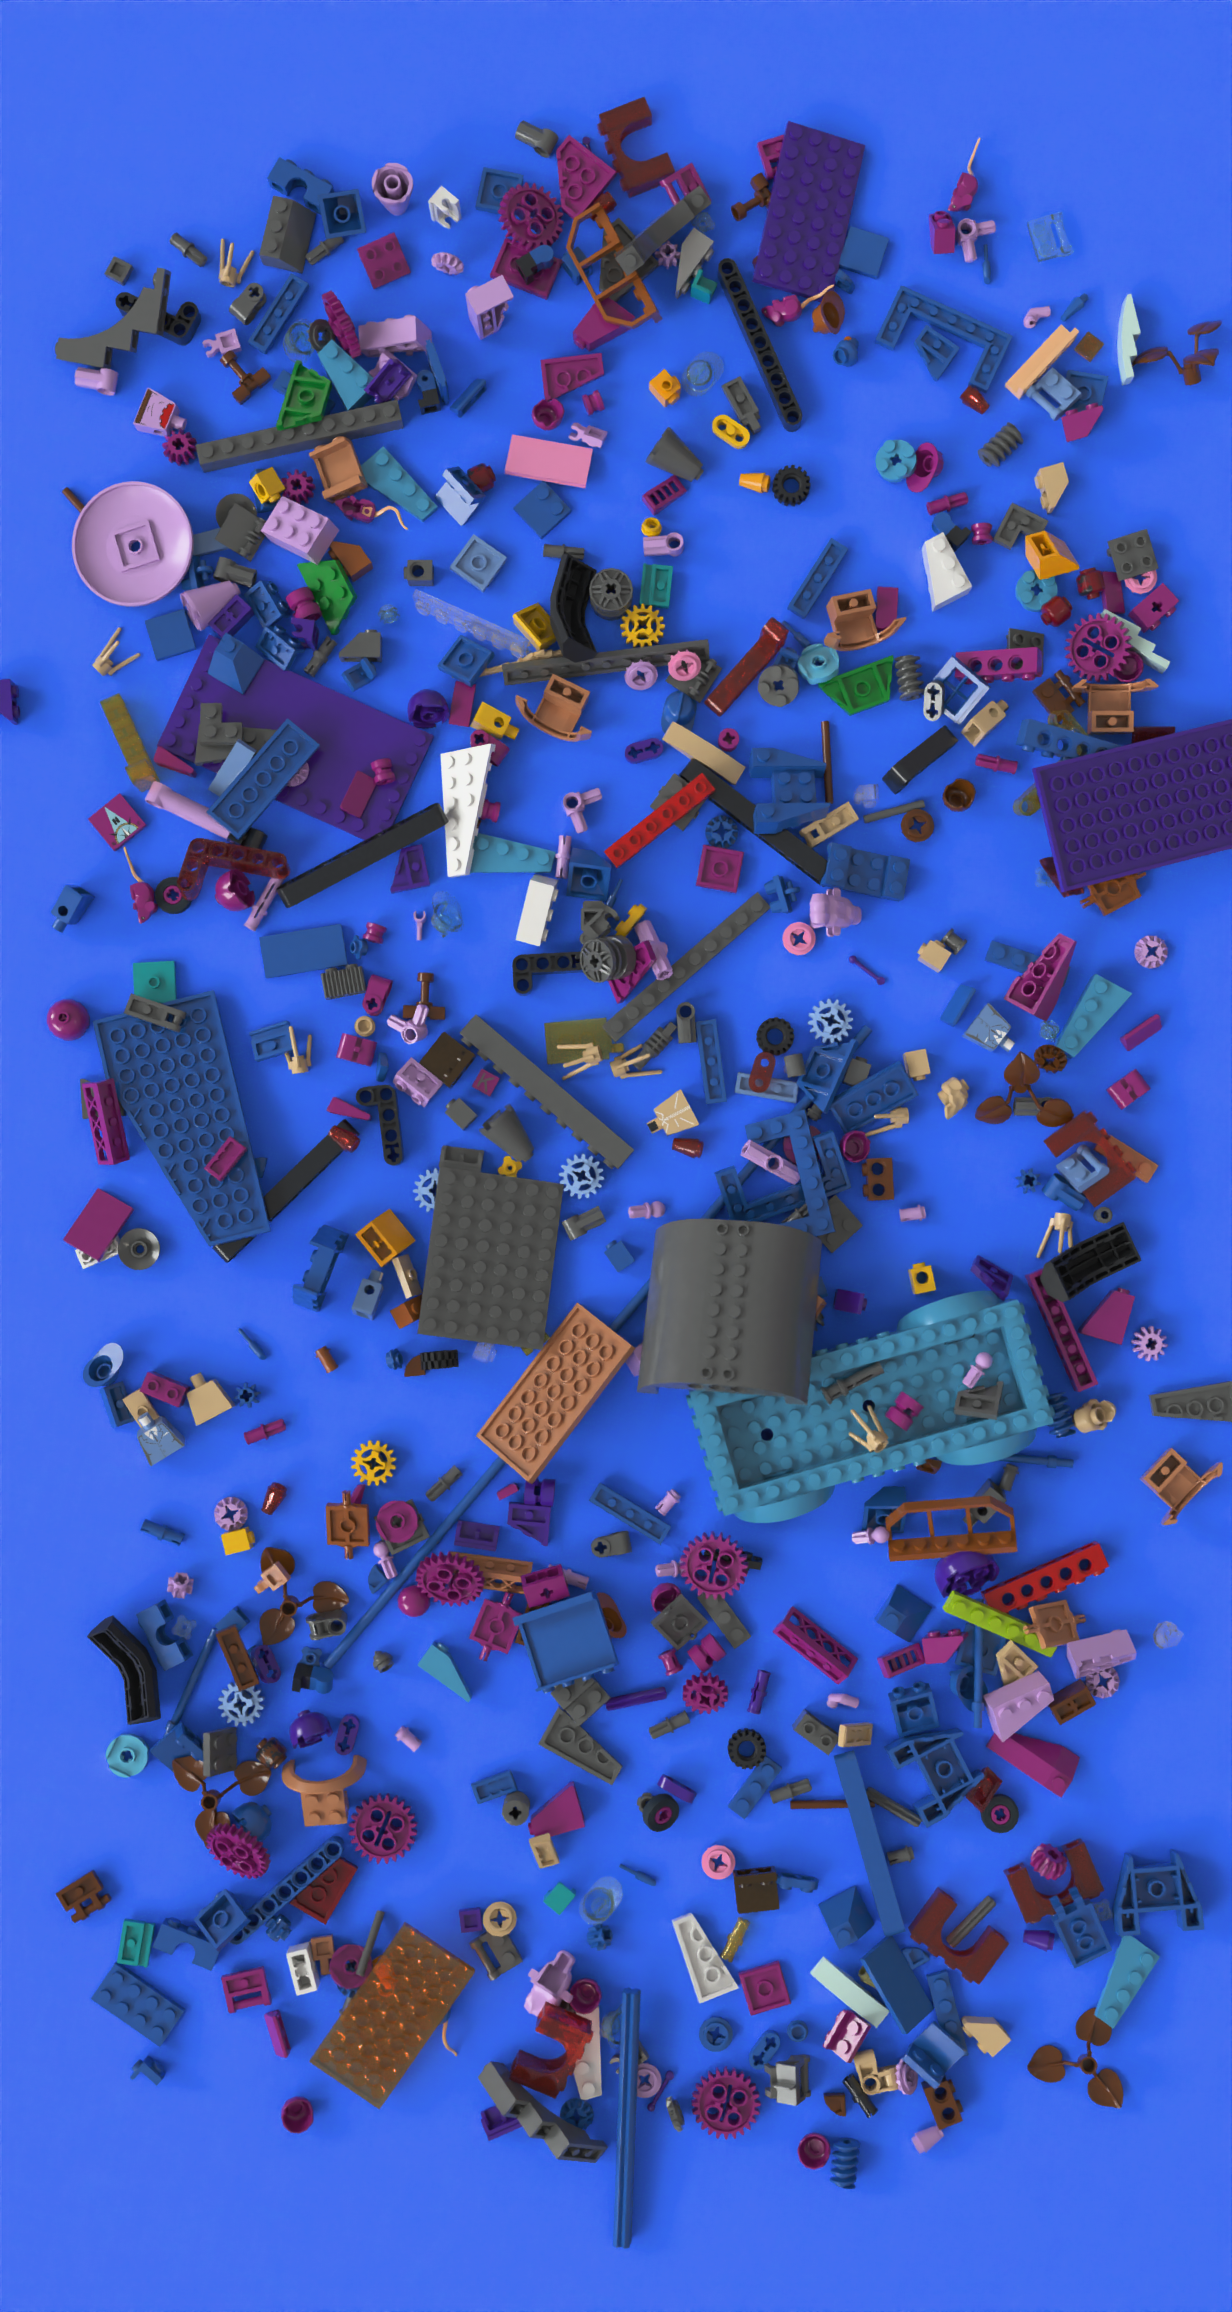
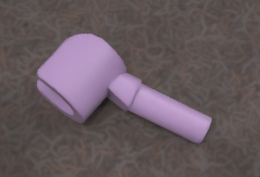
[413,911,427,941]

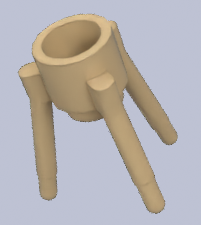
[218,238,254,288]
[92,627,140,676]
[284,1026,312,1074]
[557,1042,603,1080]
[609,1044,662,1080]
[865,1106,909,1137]
[1036,1212,1073,1258]
[849,1405,889,1453]

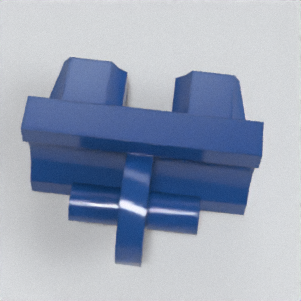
[181,555,214,591]
[764,875,801,914]

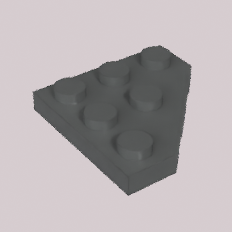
[599,218,659,303]

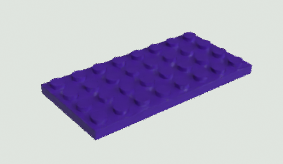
[752,121,865,302]

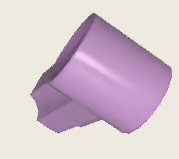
[74,367,118,396]
[643,532,684,557]

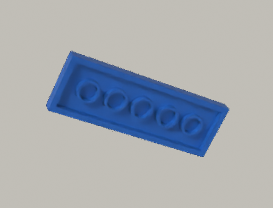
[206,718,320,840]

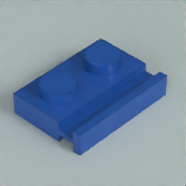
[249,1020,293,1062]

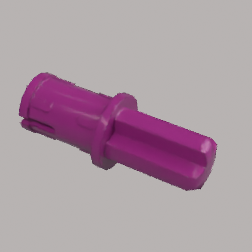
[926,492,968,515]
[975,754,1018,774]
[244,1419,286,1445]

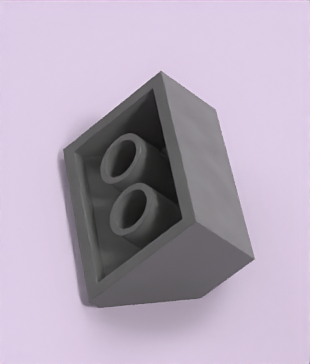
[259,195,316,274]

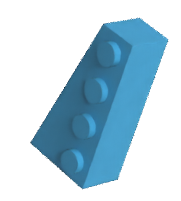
[1054,974,1133,1059]

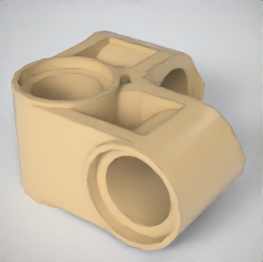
[853,2049,898,2095]

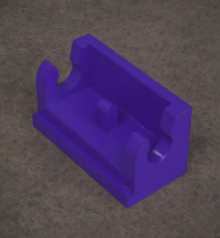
[364,358,413,404]
[208,594,255,639]
[291,617,320,651]
[454,1520,500,1552]
[480,2105,522,2141]

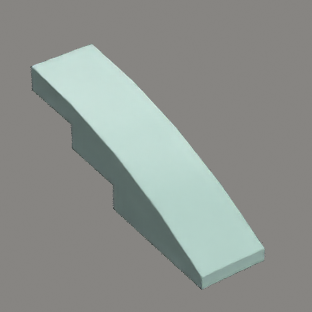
[1117,294,1141,386]
[1101,609,1170,674]
[810,1956,889,2028]

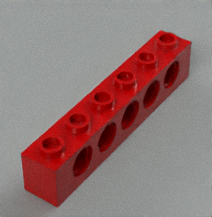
[604,773,716,868]
[980,1541,1109,1614]

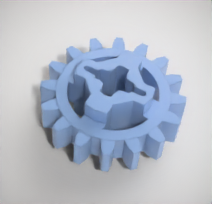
[807,999,853,1043]
[559,1154,604,1199]
[413,1168,439,1212]
[218,1682,265,1726]

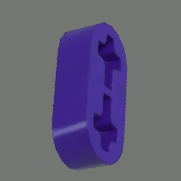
[625,738,663,764]
[250,1645,281,1684]
[335,1714,360,1755]
[657,1774,697,1804]

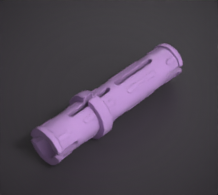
[244,871,286,932]

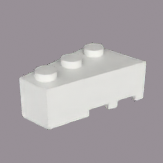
[922,532,972,612]
[515,874,559,946]

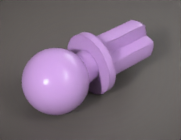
[628,1201,666,1219]
[962,1352,993,1389]
[852,1526,890,1545]
[373,1541,398,1579]
[655,1560,685,1577]

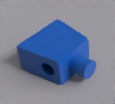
[51,885,95,933]

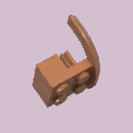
[824,589,906,651]
[515,674,592,742]
[1071,679,1159,735]
[1139,1448,1223,1525]
[282,1755,367,1827]

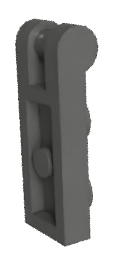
[124,993,187,1033]

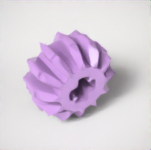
[1131,1326,1168,1362]

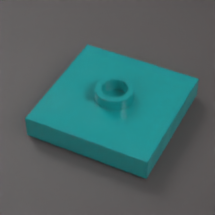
[133,961,177,1003]

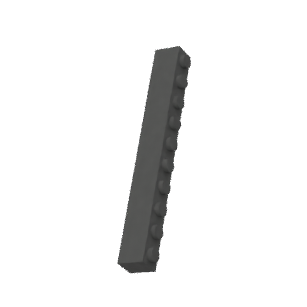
[196,400,404,473]
[460,1014,634,1169]

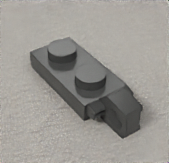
[722,376,761,435]

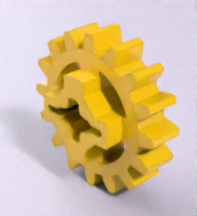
[620,604,665,648]
[351,1440,397,1486]

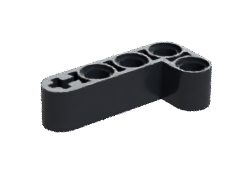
[115,292,202,346]
[882,725,959,795]
[512,951,583,996]
[356,1085,404,1166]

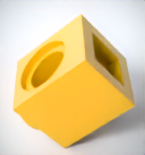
[249,467,285,504]
[908,1262,936,1294]
[221,1526,255,1555]

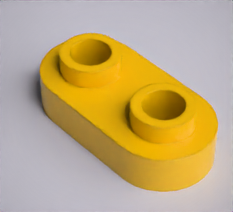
[712,415,750,449]
[615,904,648,937]

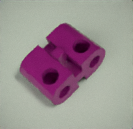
[336,1033,377,1067]
[1106,1068,1151,1110]

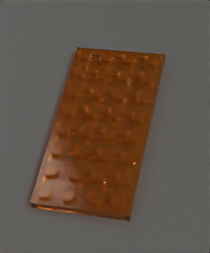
[309,1922,475,2110]

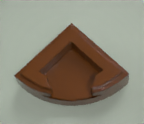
[404,1355,426,1377]
[916,1459,942,1475]
[823,2092,846,2116]

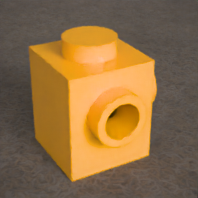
[649,369,681,408]

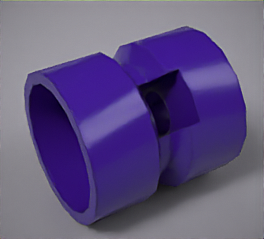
[524,1478,556,1507]

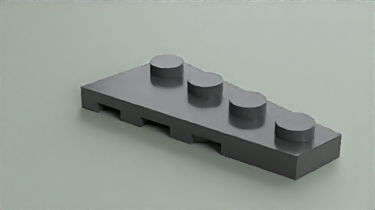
[195,724,277,766]
[1149,1381,1232,1422]
[538,1706,622,1785]

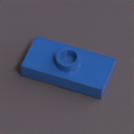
[471,1769,518,1805]

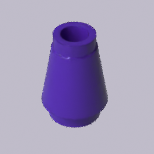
[1023,1929,1055,1952]

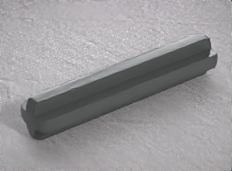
[866,1787,921,1827]
[946,1896,996,1948]

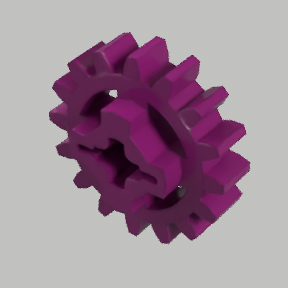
[683,1672,728,1714]

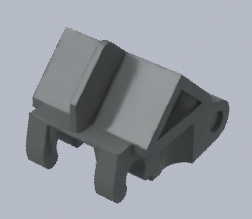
[580,901,620,946]
[764,2054,811,2106]

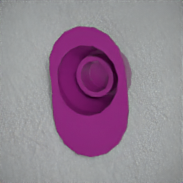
[906,442,944,493]

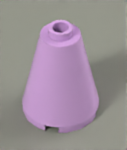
[372,163,413,216]
[180,581,240,631]

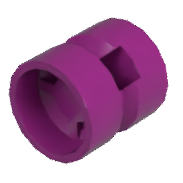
[286,587,322,621]
[884,1391,924,1432]
[687,1633,727,1673]

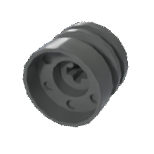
[589,568,633,621]
[580,935,636,983]

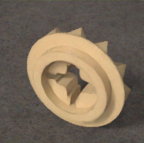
[483,1902,517,1937]

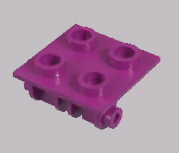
[357,232,411,289]

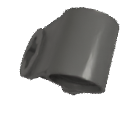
[229,283,267,326]
[591,1531,632,1558]
[305,1609,348,1640]

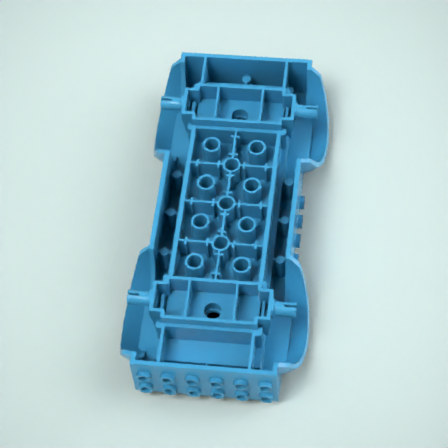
[686,1291,1055,1523]

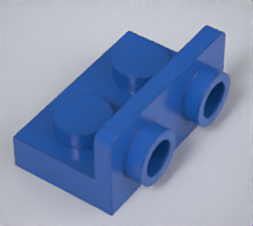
[243,580,291,629]
[255,624,306,671]

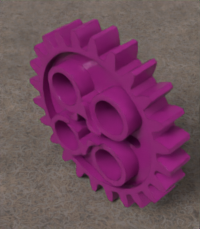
[498,182,564,251]
[322,290,362,359]
[1064,613,1133,682]
[680,1531,749,1600]
[416,1551,485,1607]
[349,1793,418,1864]
[206,1823,271,1879]
[691,2066,761,2140]

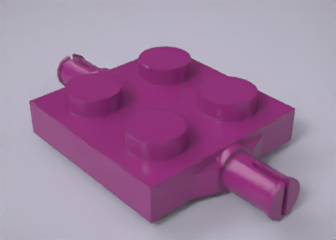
[469,1591,524,1661]

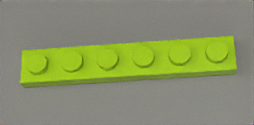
[942,1590,1058,1658]

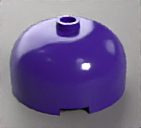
[934,1551,1000,1598]

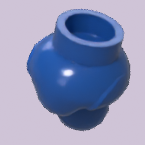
[833,336,859,367]

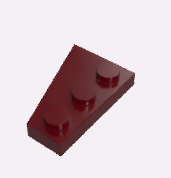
[289,1856,358,1925]

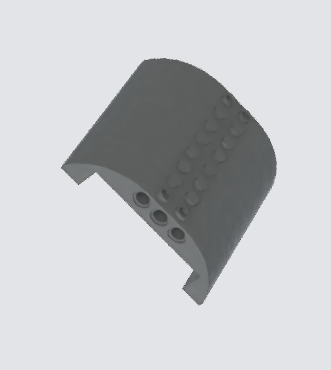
[637,1219,822,1405]

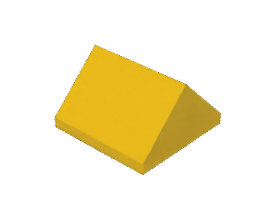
[512,603,557,651]

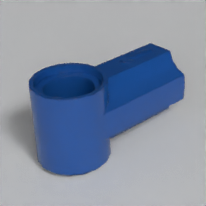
[1042,1173,1087,1211]

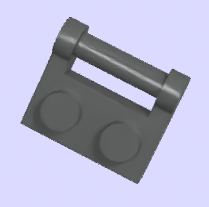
[469,1923,523,1981]

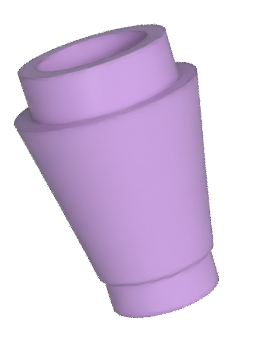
[911,2125,944,2154]

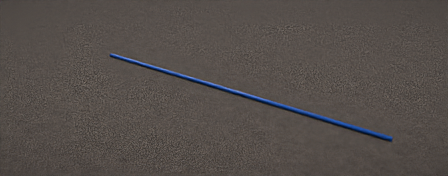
[323,1025,873,1670]

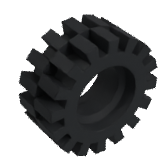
[772,465,810,507]
[756,1017,794,1056]
[420,1350,459,1370]
[728,1728,766,1770]

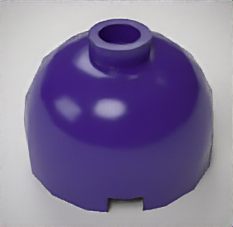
[408,689,449,729]
[289,1710,333,1749]

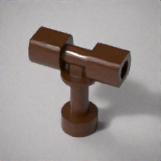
[731,173,771,221]
[220,350,272,406]
[403,972,445,1020]

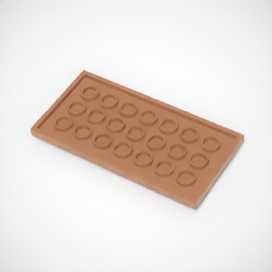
[476,1303,635,1484]

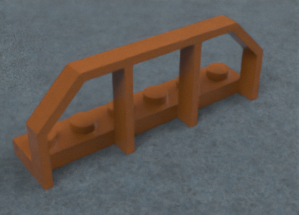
[566,202,663,329]
[886,1496,1018,1562]

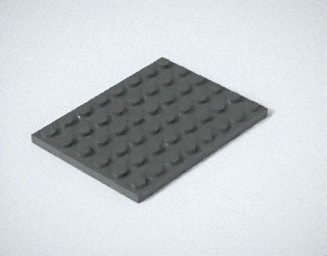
[417,1167,564,1350]

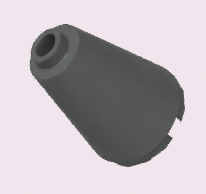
[645,426,704,482]
[478,1103,534,1162]

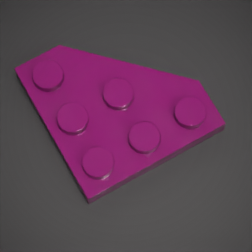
[556,135,617,219]

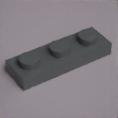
[697,1592,752,1649]

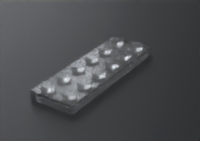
[412,589,531,658]

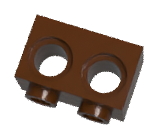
[862,1158,894,1201]
[921,2075,964,2130]

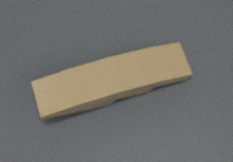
[662,721,746,785]

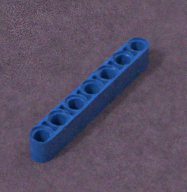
[230,1836,345,1945]

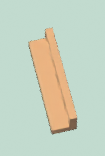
[1005,325,1079,400]

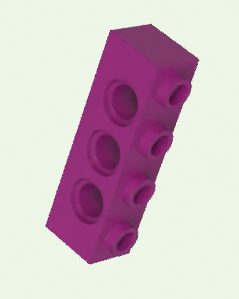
[955,647,1043,685]

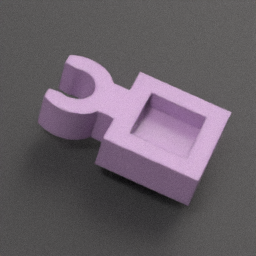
[202,328,242,358]

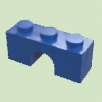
[267,157,334,215]
[136,1599,193,1671]
[152,1917,220,1971]

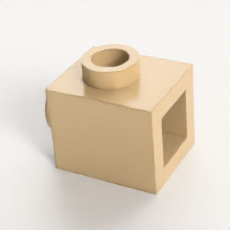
[917,940,952,973]
[903,1049,931,1081]

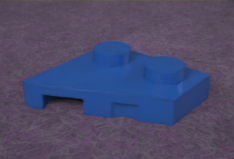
[914,325,960,383]

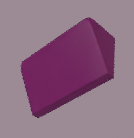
[1101,571,1125,615]
[340,770,376,818]
[1119,1014,1162,1051]
[264,2010,291,2058]

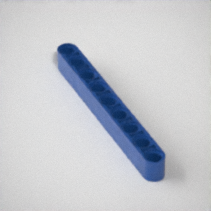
[834,1750,906,1938]

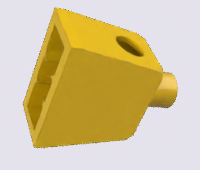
[470,701,520,740]

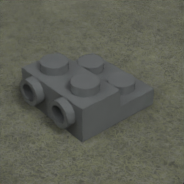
[550,1677,611,1726]

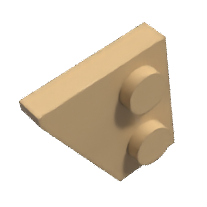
[996,1640,1038,1686]

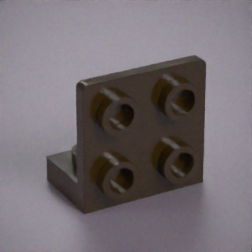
[419,1032,476,1089]
[733,1866,780,1914]

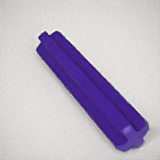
[605,1687,667,1711]

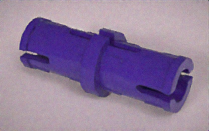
[747,1669,771,1715]

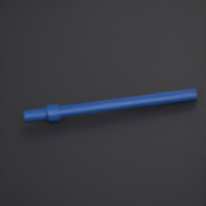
[998,1454,1074,1468]
[972,1599,985,1728]
[163,1628,217,1737]

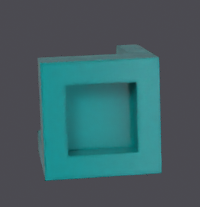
[691,268,718,304]
[543,1882,576,1916]

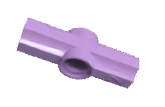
[634,920,673,980]
[741,1140,800,1185]

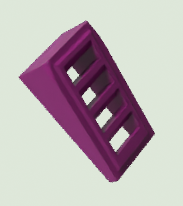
[642,475,687,516]
[153,746,197,778]
[326,1097,372,1121]
[877,1643,925,1678]

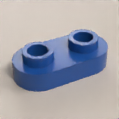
[776,1872,819,1893]

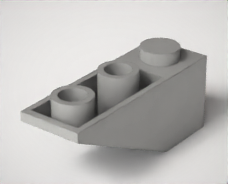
[675,228,714,299]

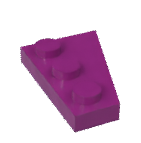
[540,353,604,401]
[608,940,657,1004]

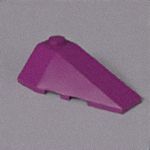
[1004,933,1077,1022]
[986,1732,1080,1798]

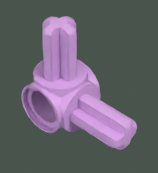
[955,219,996,263]
[563,788,602,834]
[387,1004,429,1044]

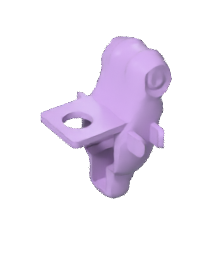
[809,887,862,937]
[524,1950,575,2023]

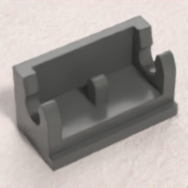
[439,1145,484,1172]

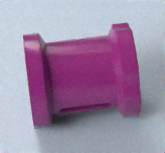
[658,1648,683,1676]

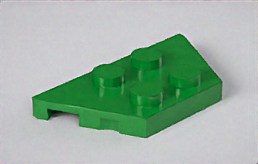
[276,360,332,431]
[297,560,357,635]
[818,655,894,716]

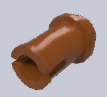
[315,1345,339,1373]

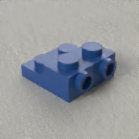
[888,1681,940,1737]
[194,1889,251,1952]

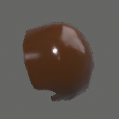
[942,778,976,812]

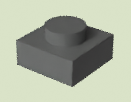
[104,256,134,286]

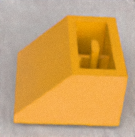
[1025,531,1079,580]
[355,1208,416,1267]

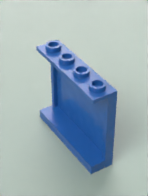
[512,1590,619,1694]

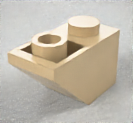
[1034,462,1069,515]
[961,2016,1011,2057]

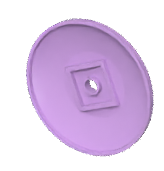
[72,481,194,607]

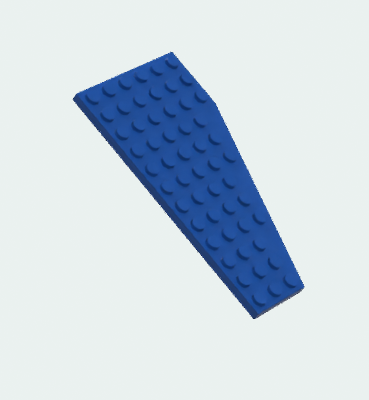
[92,990,271,1247]

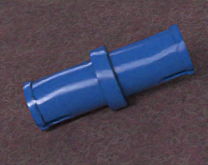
[140,1518,185,1547]

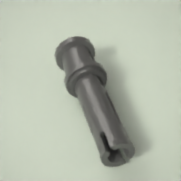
[820,1361,884,1405]

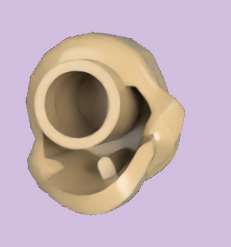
[937,1077,970,1120]
[1072,1399,1116,1433]

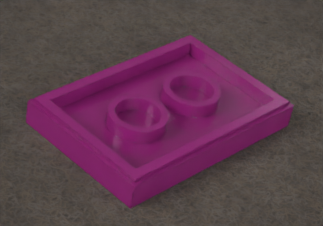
[490,237,562,300]
[63,1188,134,1262]

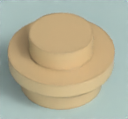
[354,1016,375,1037]

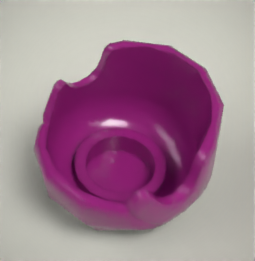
[531,398,565,431]
[1115,651,1144,683]
[839,1131,871,1163]
[651,1582,681,1612]
[397,1585,430,1617]
[570,1978,602,2014]
[281,2096,314,2134]
[797,2132,831,2170]

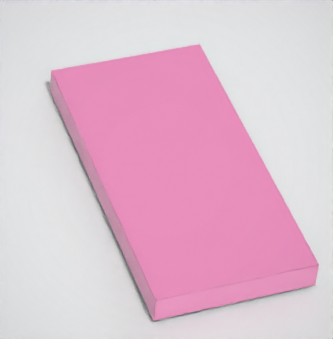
[505,434,593,489]

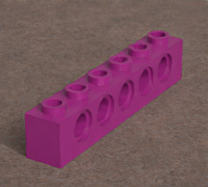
[1025,1267,1098,1392]

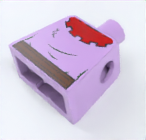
[133,388,187,437]

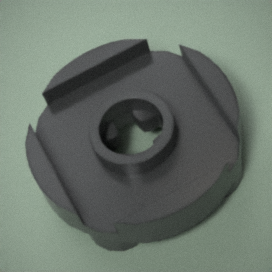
[758,664,800,707]

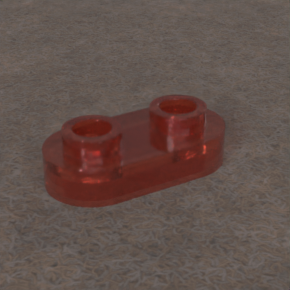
[749,1051,776,1093]

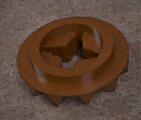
[901,809,934,843]
[1034,1045,1067,1074]

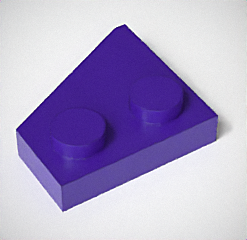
[390,844,431,894]
[970,1255,1013,1301]
[507,1501,551,1547]

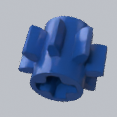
[1014,1168,1041,1194]
[234,1382,261,1408]
[265,1914,292,1942]
[587,1922,613,1951]

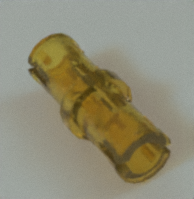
[720,1917,750,1962]

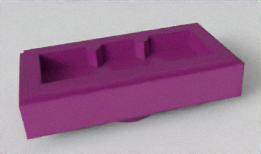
[204,1136,248,1182]

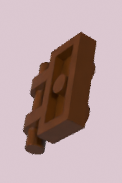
[1032,669,1085,724]
[56,1869,112,1923]

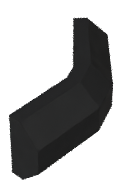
[550,554,598,663]
[1040,1222,1142,1302]
[87,1615,161,1725]

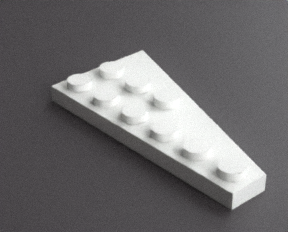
[440,744,496,878]

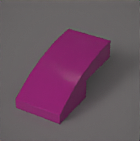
[875,586,898,631]
[449,681,477,727]

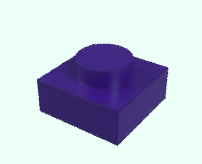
[459,1907,483,1933]

